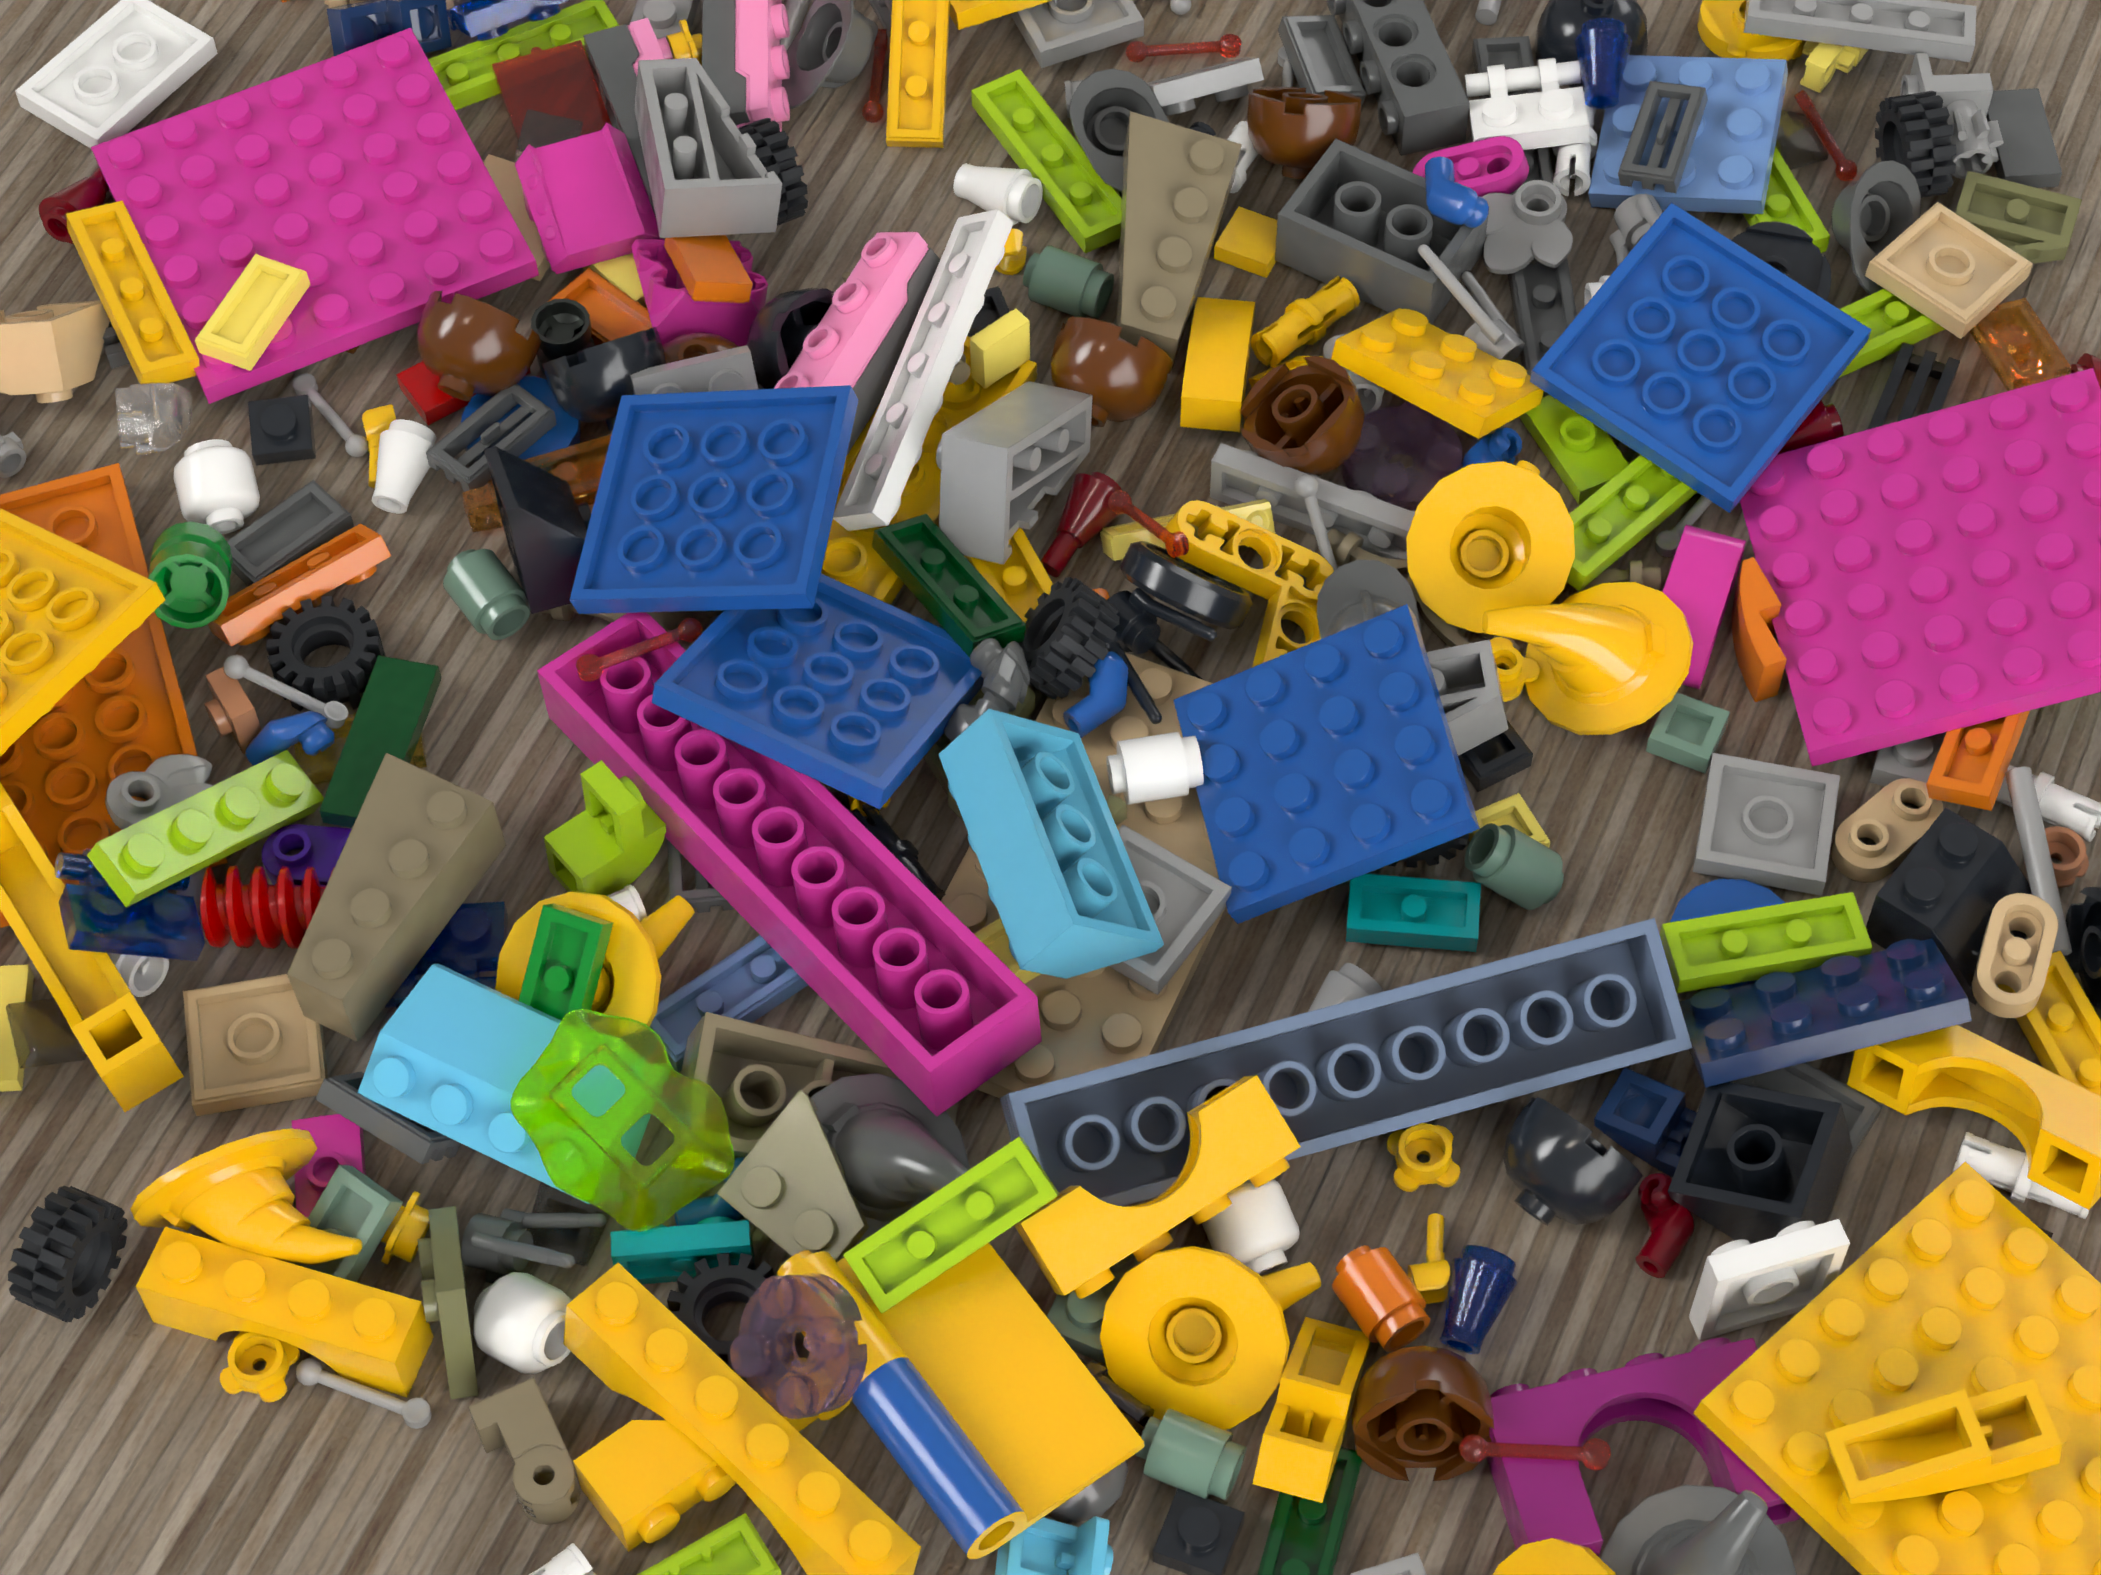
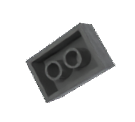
[1275,139,1489,324]

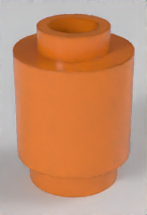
[1332,1245,1430,1352]

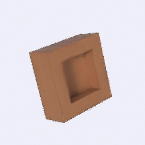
[204,666,262,755]

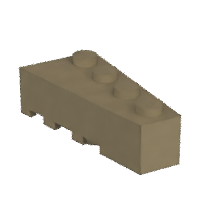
[1116,111,1242,374]
[287,753,506,1042]

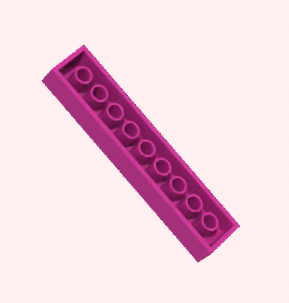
[537,612,1042,1117]

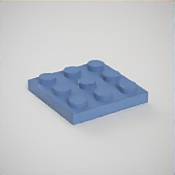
[1588,55,1788,214]

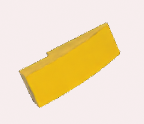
[1180,297,1256,432]
[1252,1317,1371,1503]
[1825,1378,2062,1504]

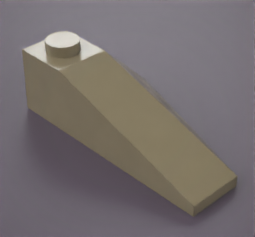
[677,1012,958,1157]

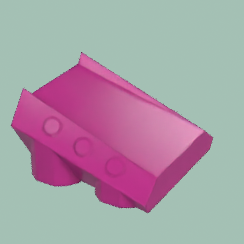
[515,122,663,274]
[631,239,768,346]

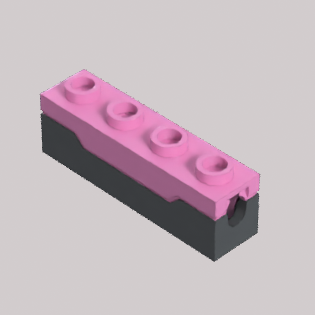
[702,0,790,132]
[583,18,673,217]
[774,232,940,455]

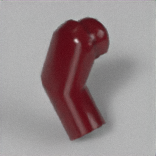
[1635,1173,1695,1278]

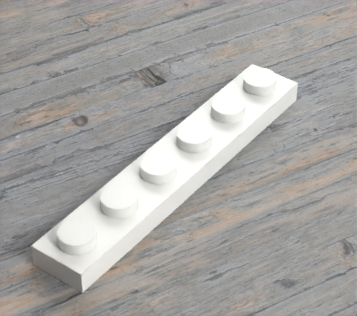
[833,209,1014,531]

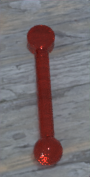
[862,29,888,123]
[1126,34,1242,63]
[1794,89,1858,182]
[1108,490,1189,558]
[576,618,703,682]
[1459,1434,1611,1471]

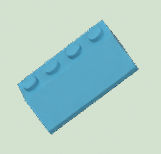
[938,709,1164,979]
[358,964,668,1204]

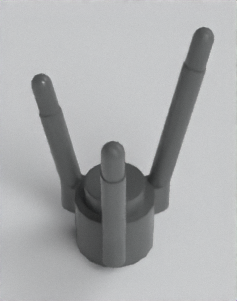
[461,1208,606,1284]

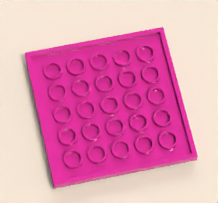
[91,28,539,404]
[1740,368,2101,767]

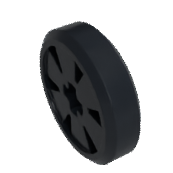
[1119,541,1253,629]

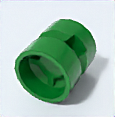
[148,521,233,629]

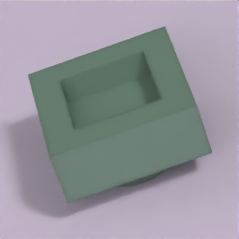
[1646,692,1730,773]

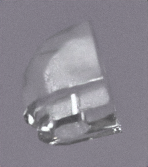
[115,383,193,455]

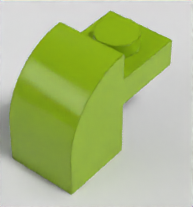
[544,760,666,896]

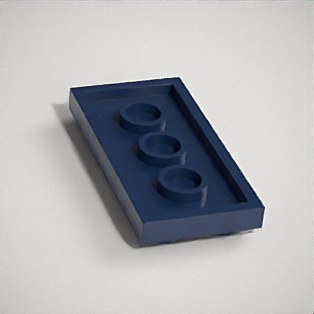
[1679,938,1972,1087]

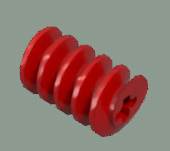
[200,866,335,949]

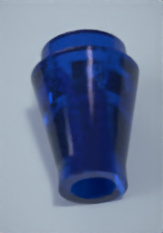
[1575,18,1632,109]
[1440,1245,1517,1354]

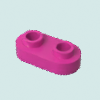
[1412,136,1529,197]

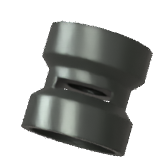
[531,299,595,374]

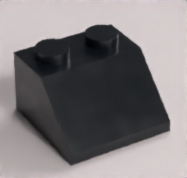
[484,446,591,614]
[1866,807,2032,1005]
[1668,1082,1853,1244]

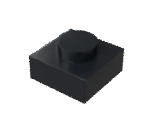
[248,395,316,466]
[1153,1488,1245,1575]

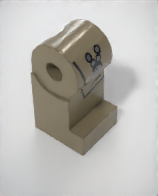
[468,1377,581,1525]

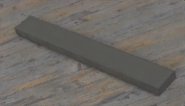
[1472,36,1577,398]

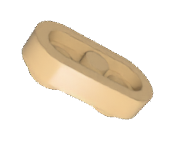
[1831,778,1943,882]
[1972,893,2058,1018]

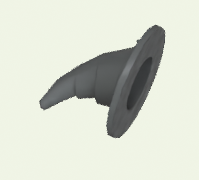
[811,1073,970,1247]
[1600,1484,1797,1575]

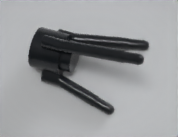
[1105,588,1218,724]

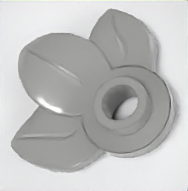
[1482,180,1573,274]
[105,754,213,830]

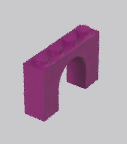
[1486,1337,1801,1557]

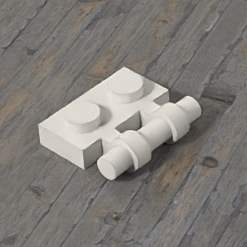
[1465,58,1590,150]

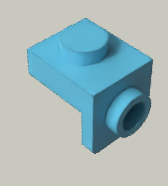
[995,1516,1113,1575]

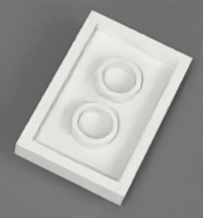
[15,0,218,148]

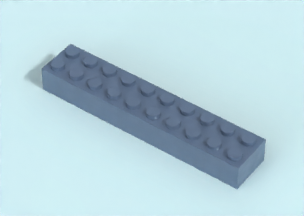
[1000,918,1692,1206]

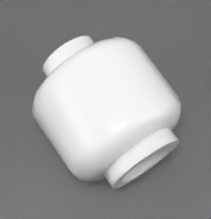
[174,439,260,534]
[1202,1179,1300,1275]
[473,1272,572,1374]

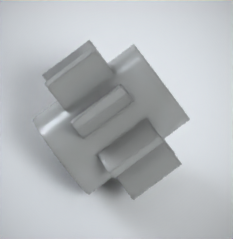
[1947,107,2004,179]

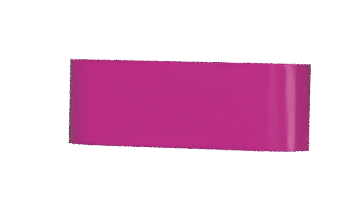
[1663,524,1746,690]

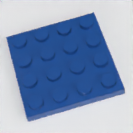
[1530,202,1871,513]
[570,385,859,614]
[652,573,984,809]
[1173,604,1480,924]

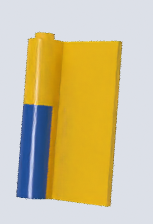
[773,1243,1144,1560]

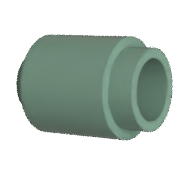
[1023,245,1114,318]
[443,549,530,640]
[1465,823,1564,910]
[1136,1408,1247,1500]

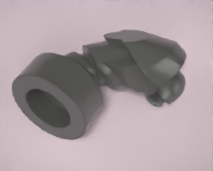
[944,638,1030,742]

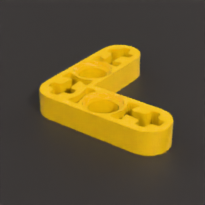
[1165,500,1334,667]

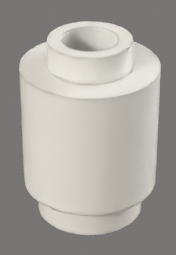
[1106,732,1204,805]

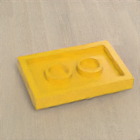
[1331,308,1544,439]

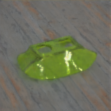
[510,1009,735,1232]

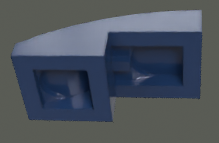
[327,0,452,56]
[1594,1067,1697,1178]

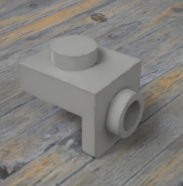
[1900,53,1994,115]

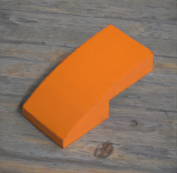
[1732,557,1787,702]

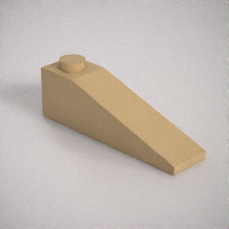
[0,300,110,403]

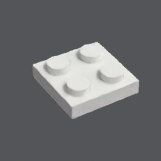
[1689,1219,1850,1341]

